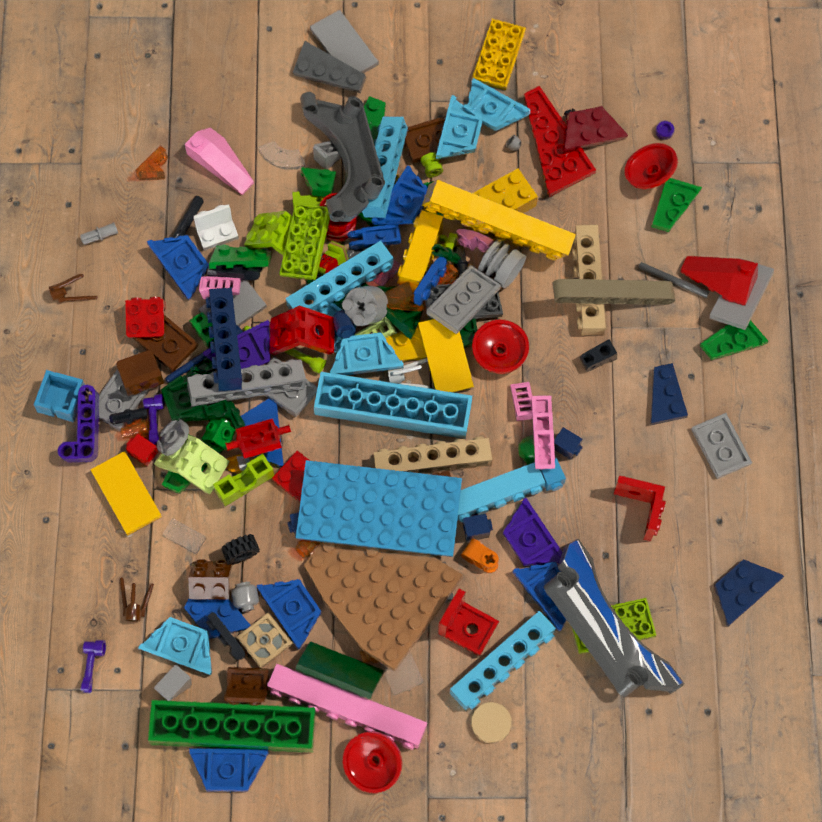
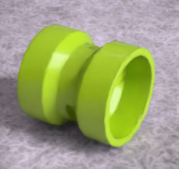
[421,153,443,178]

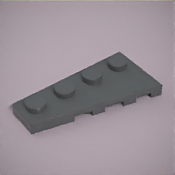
[293,41,366,93]

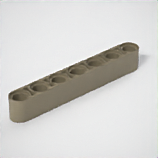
[552,279,676,305]

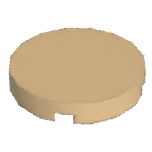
[471,702,511,743]

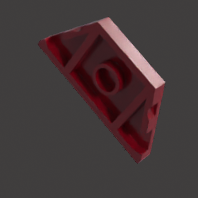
[563,106,628,152]

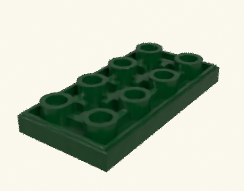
[296,641,384,699]

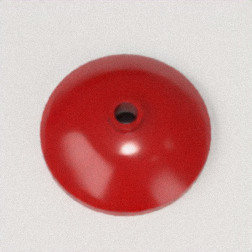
[625,143,678,189]
[472,319,529,374]
[343,731,402,793]

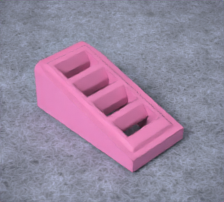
[199,276,241,299]
[510,382,532,421]

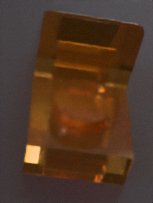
[135,145,168,181]
[385,282,425,312]

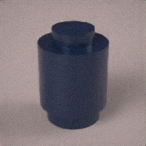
[333,310,355,338]

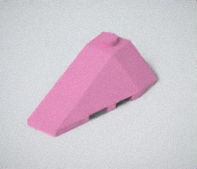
[185,128,254,196]

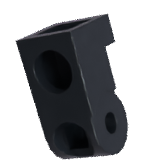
[579,339,617,372]

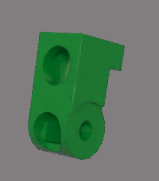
[189,312,213,349]

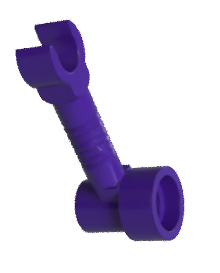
[143,394,165,445]
[81,640,106,693]

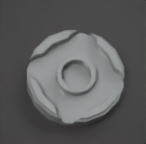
[157,419,189,456]

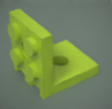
[244,211,292,255]

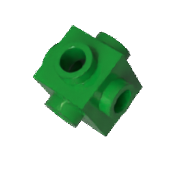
[202,418,236,450]

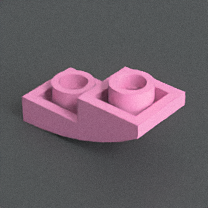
[456,229,494,252]

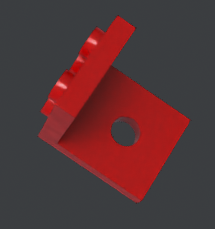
[269,305,334,355]
[613,475,666,541]
[438,588,499,657]

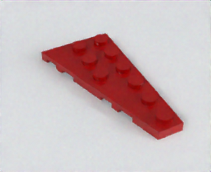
[524,86,596,197]

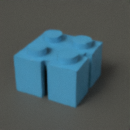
[34,370,85,422]

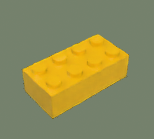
[465,168,538,235]
[397,211,443,295]

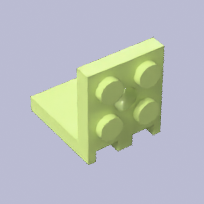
[154,435,230,494]

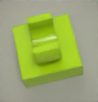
[439,233,457,252]

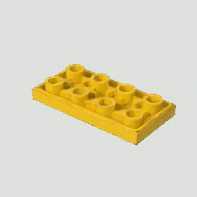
[472,19,526,90]
[418,319,474,393]
[90,451,162,536]

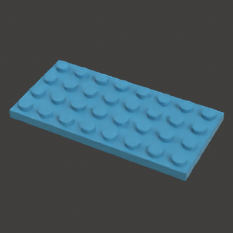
[296,460,462,557]

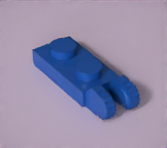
[347,224,401,249]
[414,257,447,306]

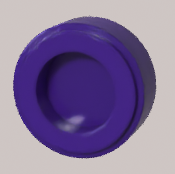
[656,121,674,140]

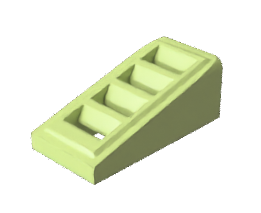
[354,317,397,338]

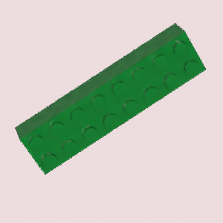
[148,700,316,753]

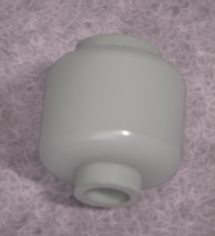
[231,582,259,612]

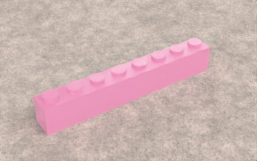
[267,664,427,750]

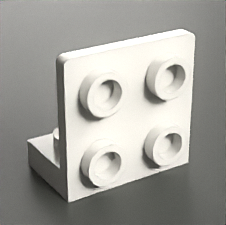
[193,205,239,251]

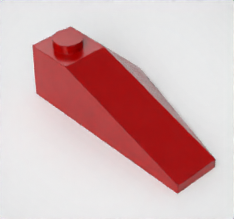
[680,256,758,306]

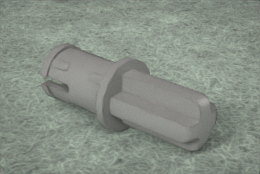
[80,222,118,245]

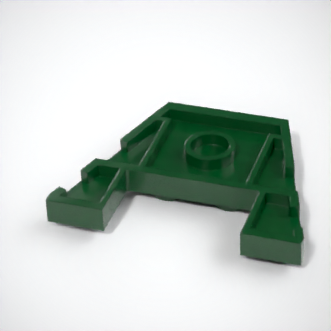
[161,358,232,422]

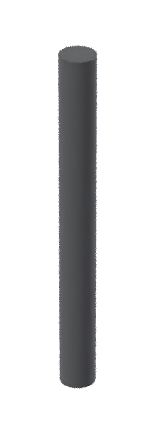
[638,262,709,299]

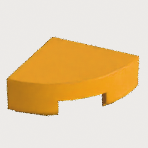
[226,454,242,474]

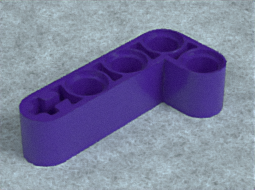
[58,384,99,463]

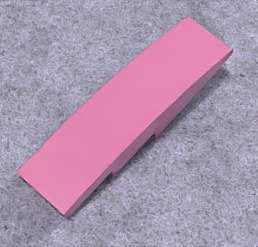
[532,396,555,469]

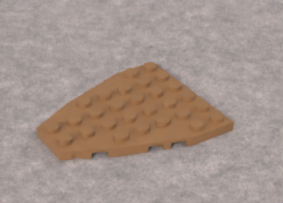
[304,542,463,671]

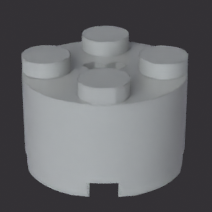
[342,286,388,326]

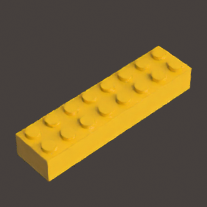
[422,180,576,260]

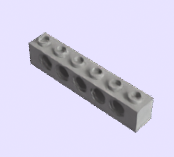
[187,359,306,406]

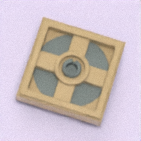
[237,613,293,668]

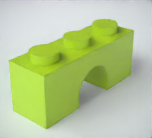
[213,454,274,507]

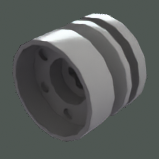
[478,239,527,289]

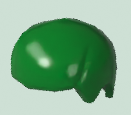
[518,435,535,465]

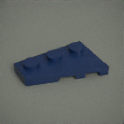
[650,363,688,426]

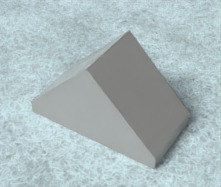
[313,141,341,169]
[154,664,192,701]

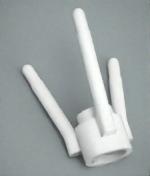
[388,358,430,389]

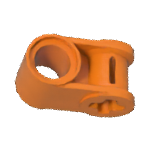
[461,538,499,573]

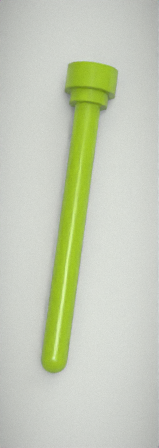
[243,326,326,374]

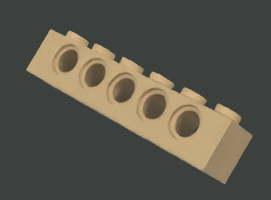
[572,225,606,336]
[374,436,492,474]

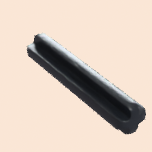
[171,195,204,238]

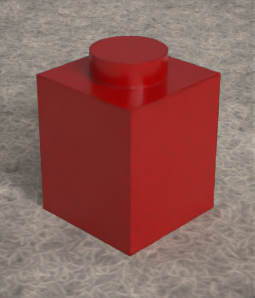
[126,433,158,467]

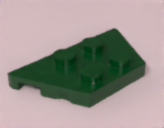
[362,286,423,339]

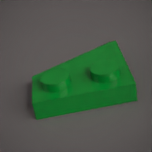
[301,167,336,197]

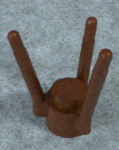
[49,274,98,303]
[120,577,154,622]

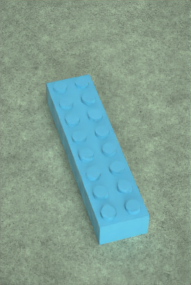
[314,372,473,439]

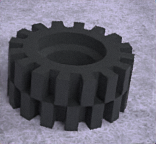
[221,534,260,565]

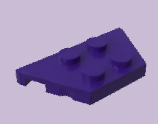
[203,320,270,369]
[503,498,563,566]

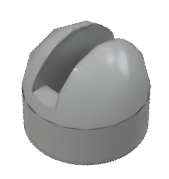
[506,135,522,151]

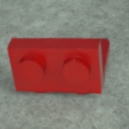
[125,297,166,338]

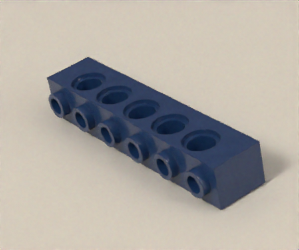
[206,288,242,391]

